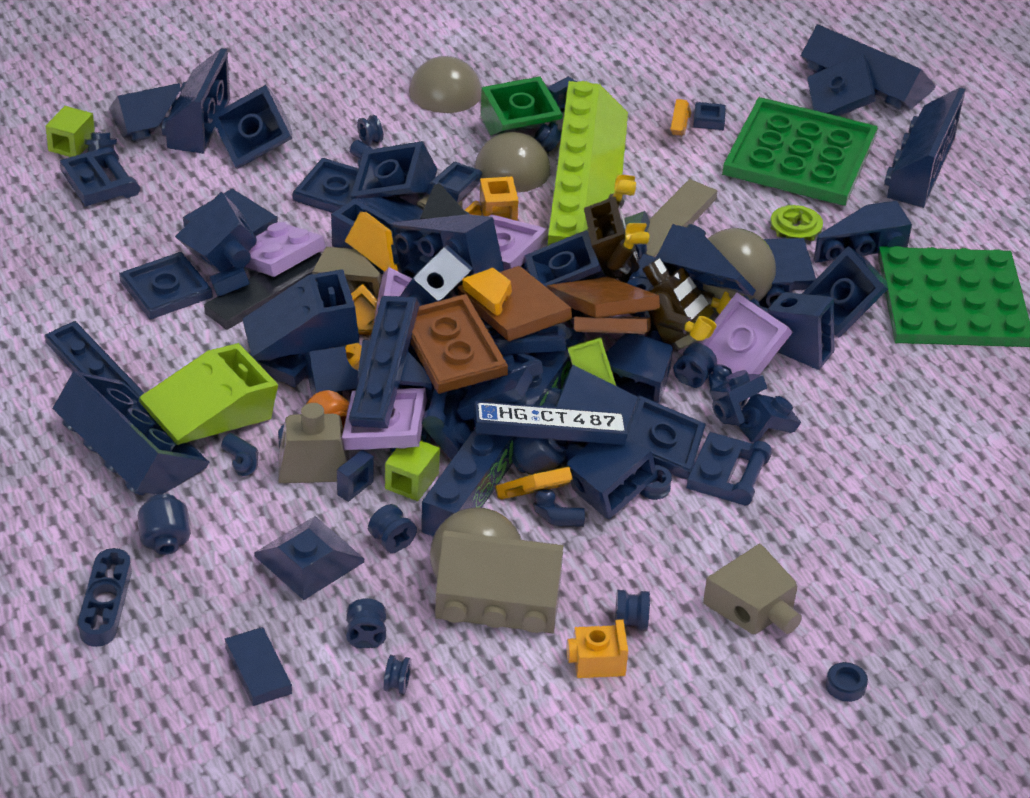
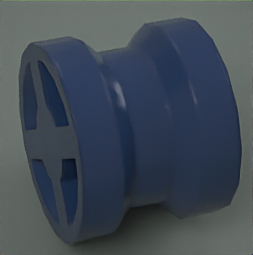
[673,343,717,388]
[368,504,417,553]
[615,590,650,631]
[346,598,386,648]

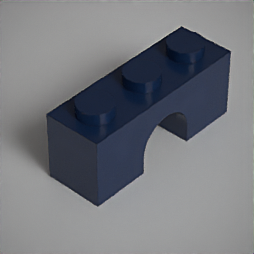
[304,343,421,397]

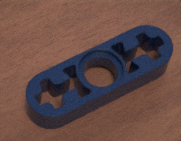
[78,548,132,647]

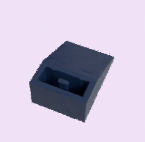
[331,196,423,274]
[390,214,505,295]
[242,269,360,361]

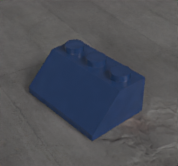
[162,48,230,154]

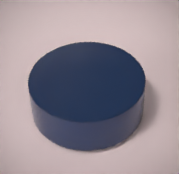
[825,662,868,702]

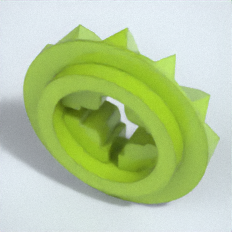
[770,205,823,241]

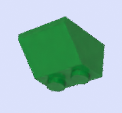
[480,76,563,136]

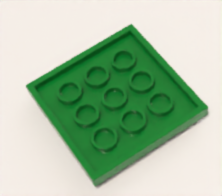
[722,97,878,206]
[878,246,1030,347]

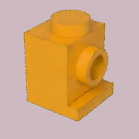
[479,176,519,221]
[566,620,629,678]

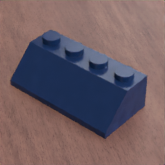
[800,24,936,110]
[884,87,966,208]
[52,371,210,496]

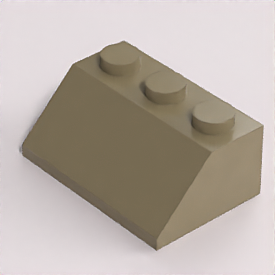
[435,530,564,633]

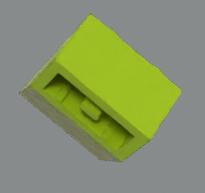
[139,343,278,445]

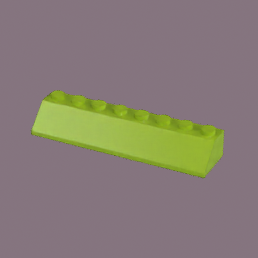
[548,81,628,245]

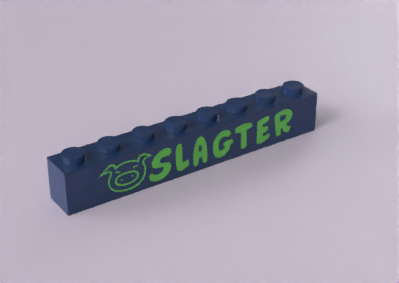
[421,326,585,537]

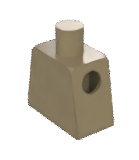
[278,403,350,483]
[703,543,802,634]

